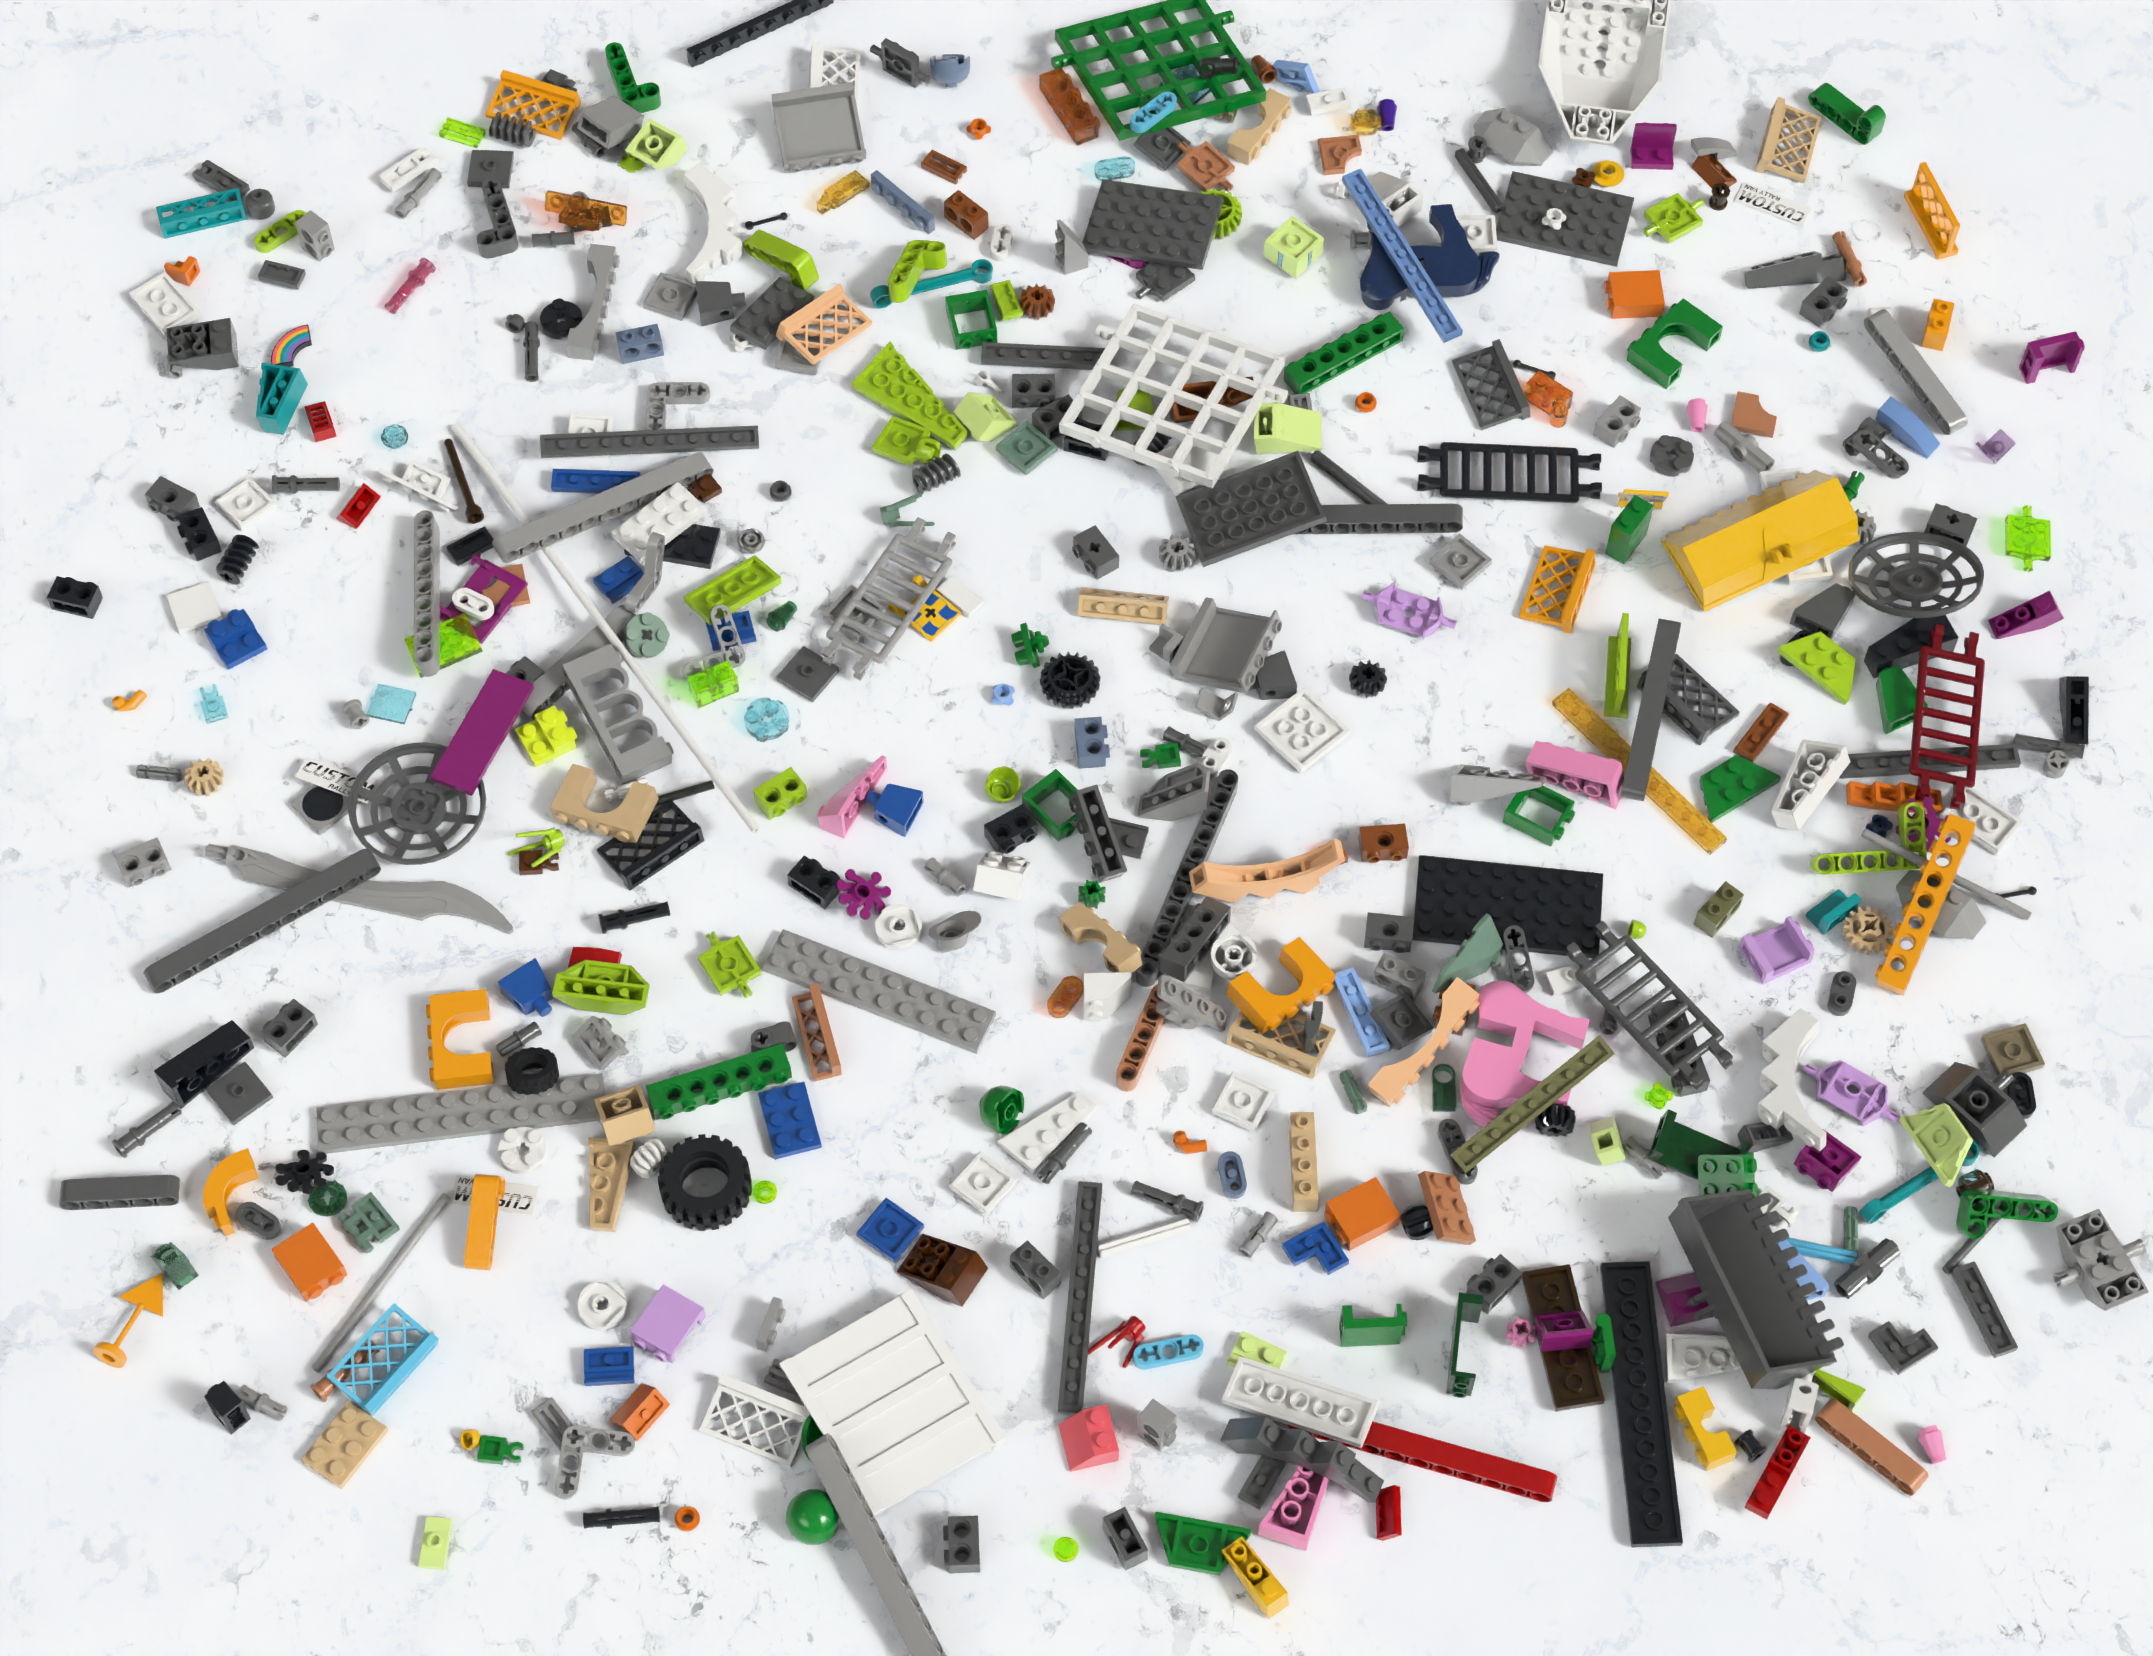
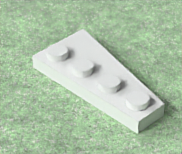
[998,1091,1097,1174]
[1665,1333,1742,1383]

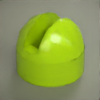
[1628,919,1647,939]

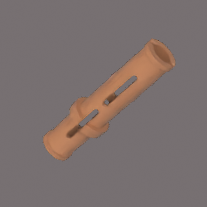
[1832,231,1867,287]

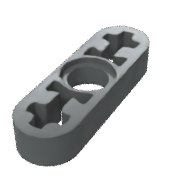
[1852,430,1909,479]
[1503,925,1535,993]
[1437,1119,1478,1185]

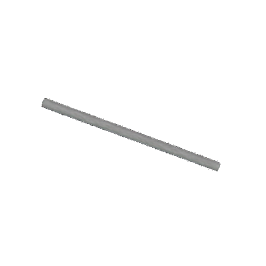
[1861,828,2032,920]

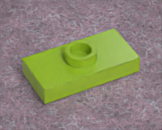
[990,279,1023,322]

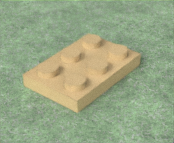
[301,1401,388,1490]

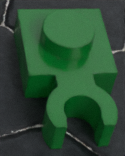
[1140,743,1181,769]
[477,1435,524,1465]

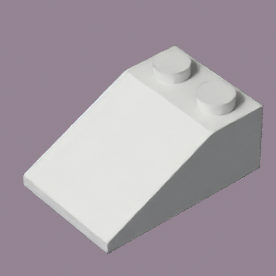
[1155,443,1233,496]

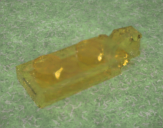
[816,170,870,215]

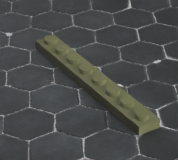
[1450,1035,1615,1173]

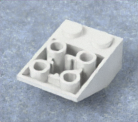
[1349,171,1424,227]

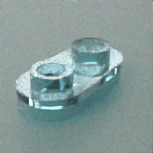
[1094,156,1135,181]

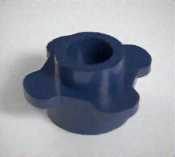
[1865,814,1893,838]

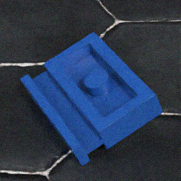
[593,555,644,604]
[705,610,756,651]
[584,1346,635,1386]

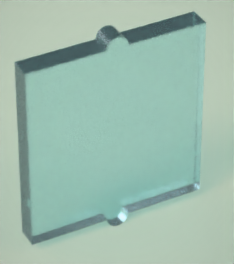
[367,684,417,725]

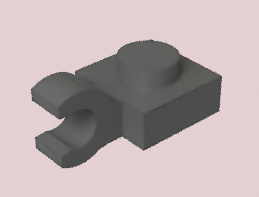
[541,69,577,92]

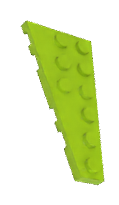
[851,341,968,450]

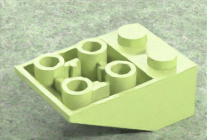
[1254,402,1322,454]

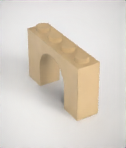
[549,763,659,843]

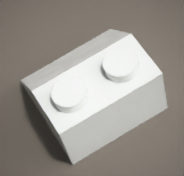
[1083,972,1131,1021]

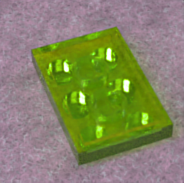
[404,612,483,678]

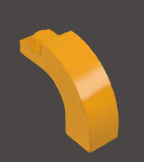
[203,1148,259,1236]

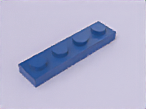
[551,469,641,493]

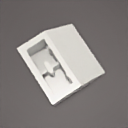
[973,851,1031,900]

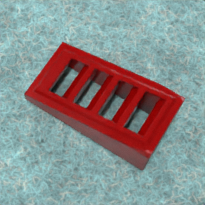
[304,401,337,442]

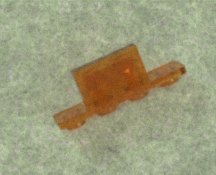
[545,190,627,231]

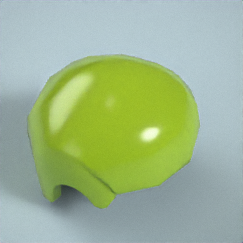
[984,766,1021,804]

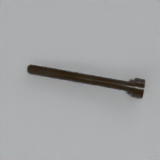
[444,438,484,524]

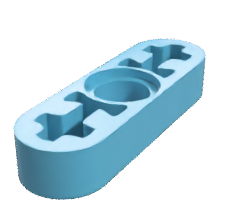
[1130,92,1177,133]
[1133,1334,1204,1370]

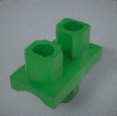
[1011,622,1049,668]

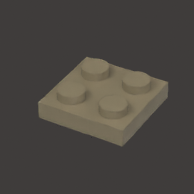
[1980,1023,2045,1076]

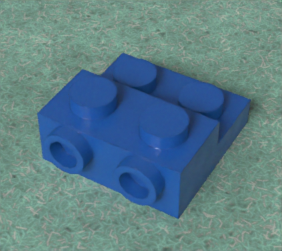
[204,608,268,670]

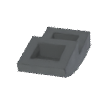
[1303,1001,1323,1053]

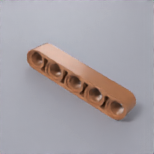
[1116,984,1166,1092]
[1815,1398,1929,1496]

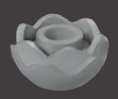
[737,528,765,554]

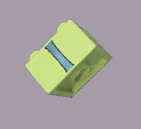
[1264,216,1324,279]

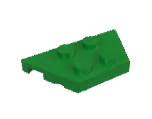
[1699,755,1781,824]
[1155,1512,1251,1576]

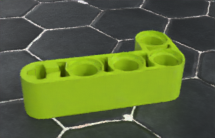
[743,229,819,291]
[888,240,947,303]

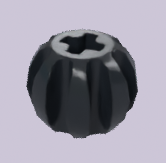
[1400,1204,1434,1240]

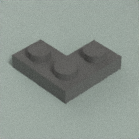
[1868,1321,1939,1375]

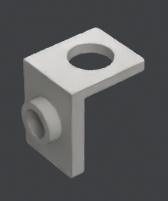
[1195,688,1238,721]

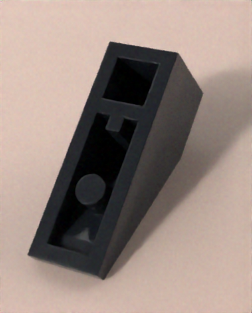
[2059,676,2089,744]

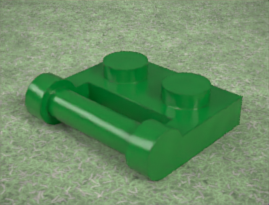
[1591,1313,1616,1373]

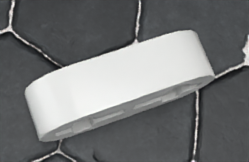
[990,224,1013,261]

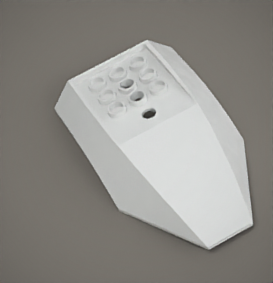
[1538,0,1671,145]

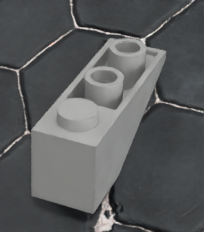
[1055,219,1088,275]

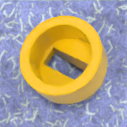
[460,1429,482,1450]

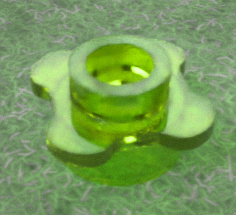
[1644,1083,1673,1110]

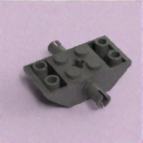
[1922,1062,2027,1158]

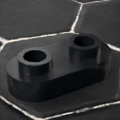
[2007,1072,2036,1119]

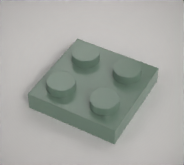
[996,421,1057,475]

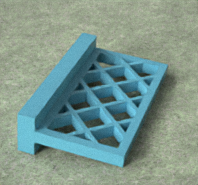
[326,1303,439,1417]

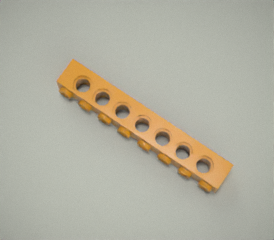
[1874,813,1976,996]

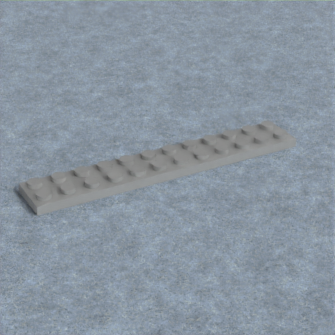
[316,1073,605,1154]

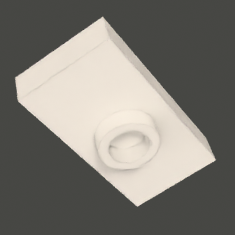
[1545,964,1598,996]

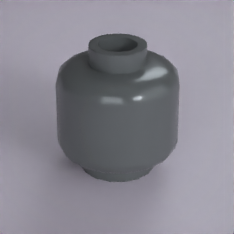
[246,188,275,220]

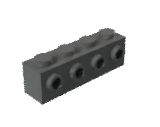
[1069,784,1127,883]

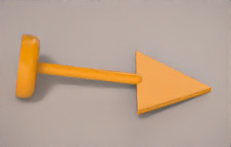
[93,1273,163,1368]

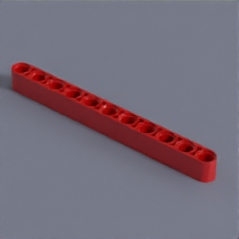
[1287,1421,1557,1502]

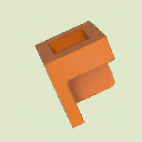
[164,256,200,287]

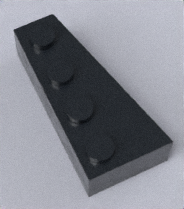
[1864,603,1959,679]
[154,1020,254,1109]

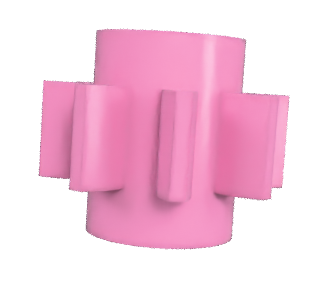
[1505,1316,1536,1349]

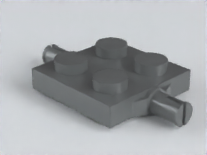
[870,38,931,88]
[1135,262,1195,302]

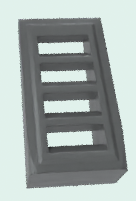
[1737,1122,1794,1152]

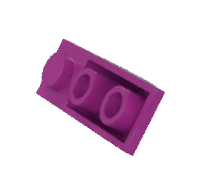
[1988,591,2064,639]

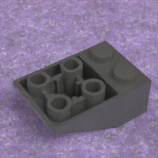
[166,318,239,370]

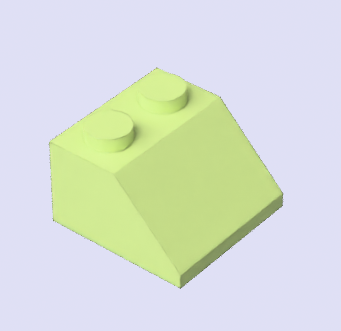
[625,118,688,170]
[953,392,1018,442]

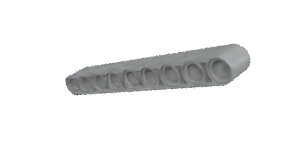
[414,510,440,677]

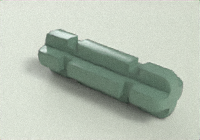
[1339,1070,1367,1114]
[1844,1206,1858,1252]

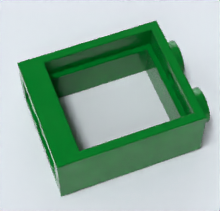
[945,290,998,350]
[1022,769,1078,842]
[1503,786,1576,847]

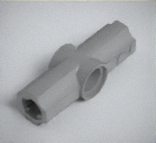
[1714,421,1775,473]

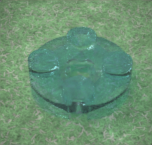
[744,697,790,742]

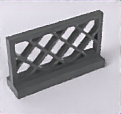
[1452,339,1531,431]
[1636,654,1740,745]

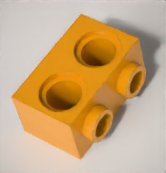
[1921,298,1954,351]

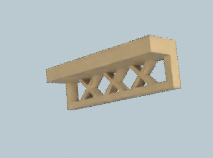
[1077,587,1169,625]

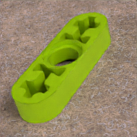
[254,210,306,253]

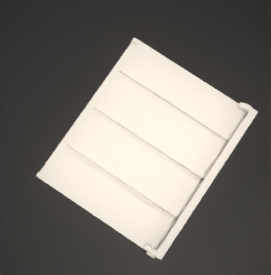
[779,1289,1006,1516]

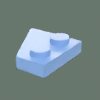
[1273,60,1320,94]

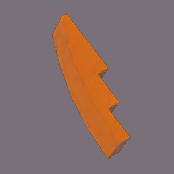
[1846,781,1942,813]

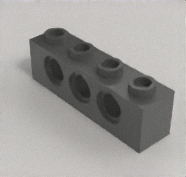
[1158,896,1231,982]
[1648,999,1710,1097]

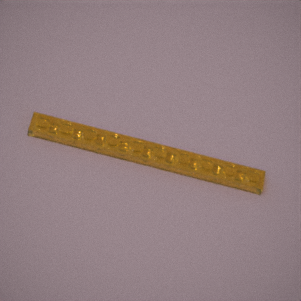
[1552,688,1727,855]

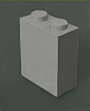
[577,95,644,149]

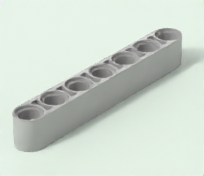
[1864,309,1968,435]
[522,605,636,720]

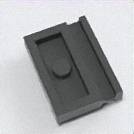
[1109,818,1149,859]

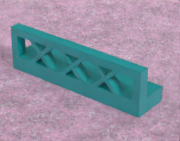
[156,188,247,239]

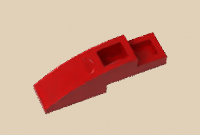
[1744,1425,1811,1520]

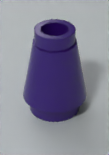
[1377,99,1397,131]

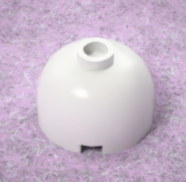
[1210,933,1257,981]

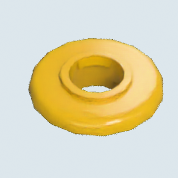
[1592,160,1625,187]

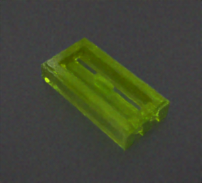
[439,117,486,148]

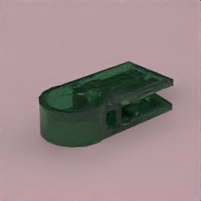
[1431,1064,1456,1112]

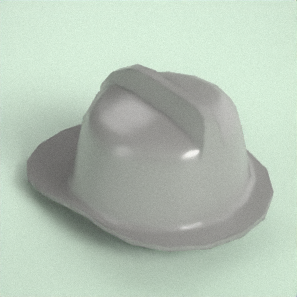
[928,910,981,953]

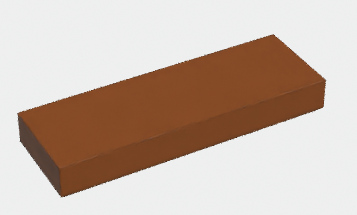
[1733,702,1789,762]

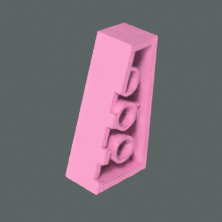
[1526,741,1624,809]
[1258,1466,1330,1551]

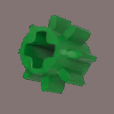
[1078,880,1106,909]

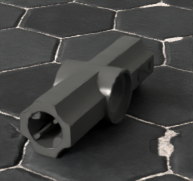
[1833,1238,1901,1299]

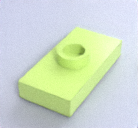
[418,1516,453,1570]

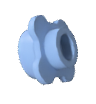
[991,683,1015,706]

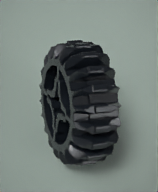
[1040,651,1100,709]

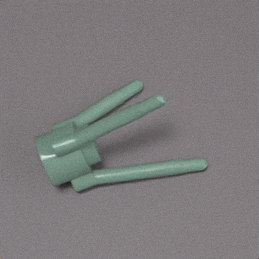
[880,493,935,528]

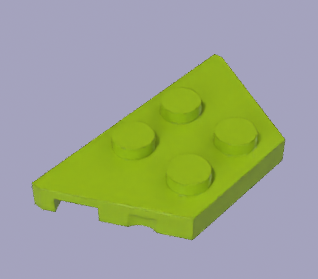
[1777,631,1856,705]

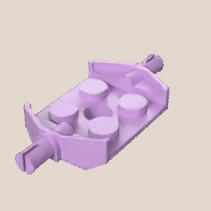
[1361,582,1457,638]
[1803,1060,1900,1127]

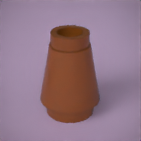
[1251,55,1277,83]

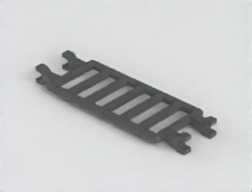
[1566,920,1733,1092]

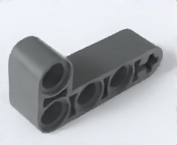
[477,178,519,259]

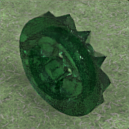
[308,1180,347,1217]

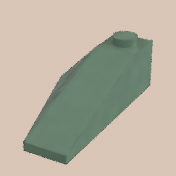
[1432,913,1503,994]

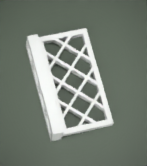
[808,41,860,110]
[699,1374,810,1468]

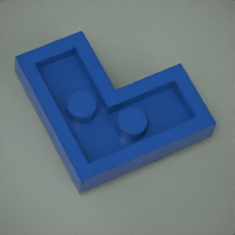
[1282,1221,1349,1275]

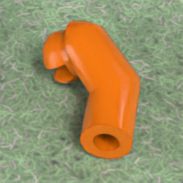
[1173,1130,1207,1154]

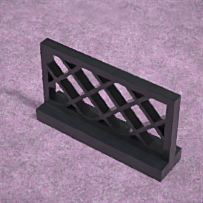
[596,800,705,891]

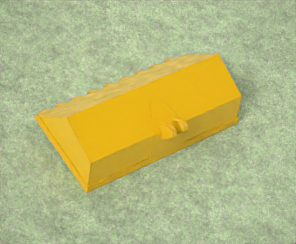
[1661,470,1860,612]

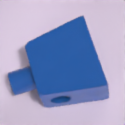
[866,784,924,837]
[498,958,553,1017]

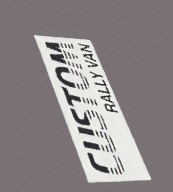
[1734,182,1812,227]
[294,757,380,804]
[450,1175,539,1215]

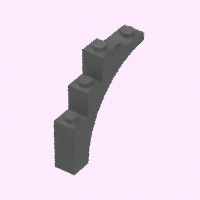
[1220,1417,1384,1503]

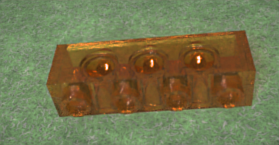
[1039,68,1100,146]

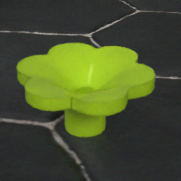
[620,153,645,173]

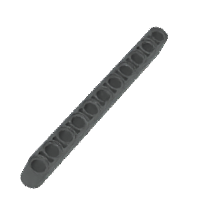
[1136,769,1238,987]
[143,848,381,994]

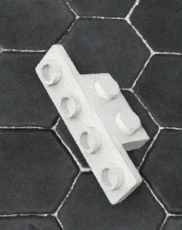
[378,459,459,511]

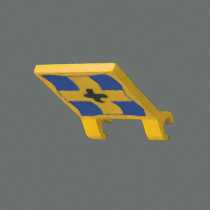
[1618,489,1669,509]
[888,575,961,642]

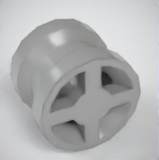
[2043,750,2069,779]

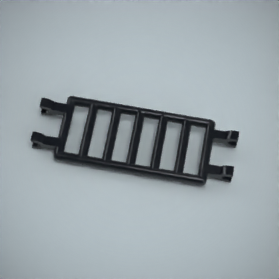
[1417,442,1602,503]

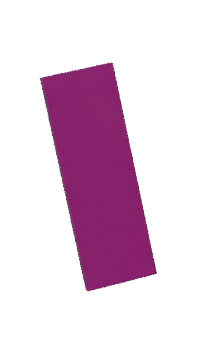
[430,669,534,796]

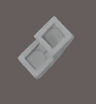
[1691,137,1737,160]

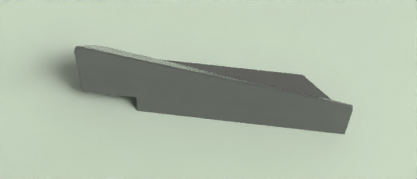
[1744,251,1846,289]

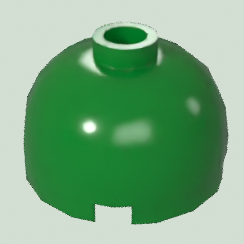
[979,1085,1024,1135]

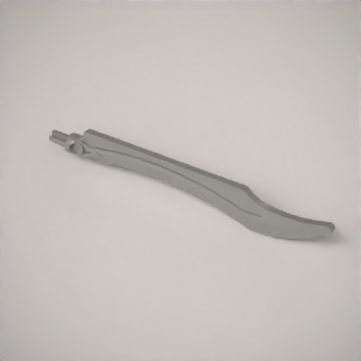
[205,843,514,935]

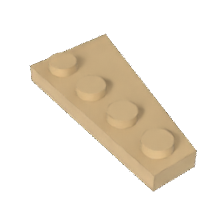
[588,1137,636,1232]

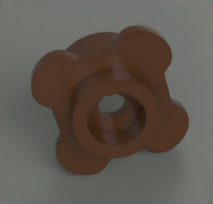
[1572,168,1596,188]

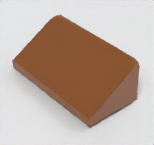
[1692,154,1737,191]

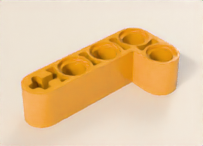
[464,1174,505,1270]

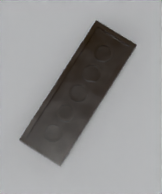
[1521,1264,1605,1412]

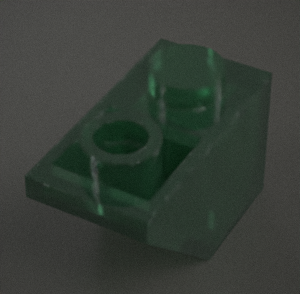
[151,1242,199,1290]

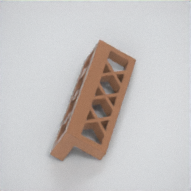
[792,983,842,1082]

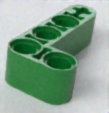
[605,42,661,113]
[1808,83,1886,145]
[1956,1189,2058,1239]

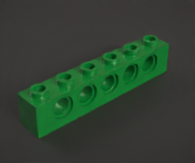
[1284,311,1404,394]
[646,1043,792,1120]

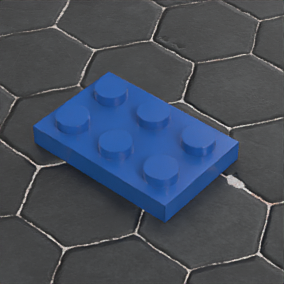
[758,1081,822,1160]

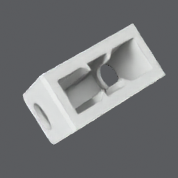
[1779,1374,1819,1433]

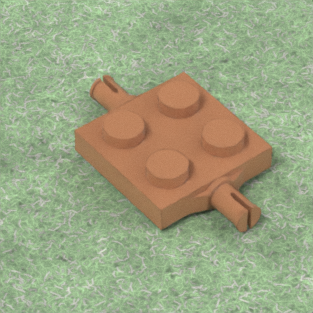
[1176,141,1235,192]

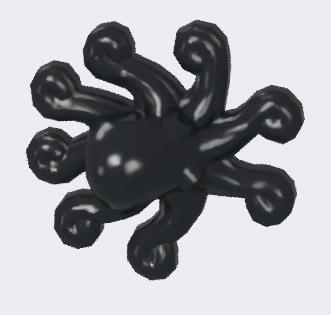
[275,1150,334,1194]

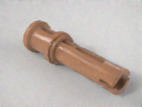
[310,1340,380,1402]

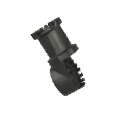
[1197,56,1238,79]

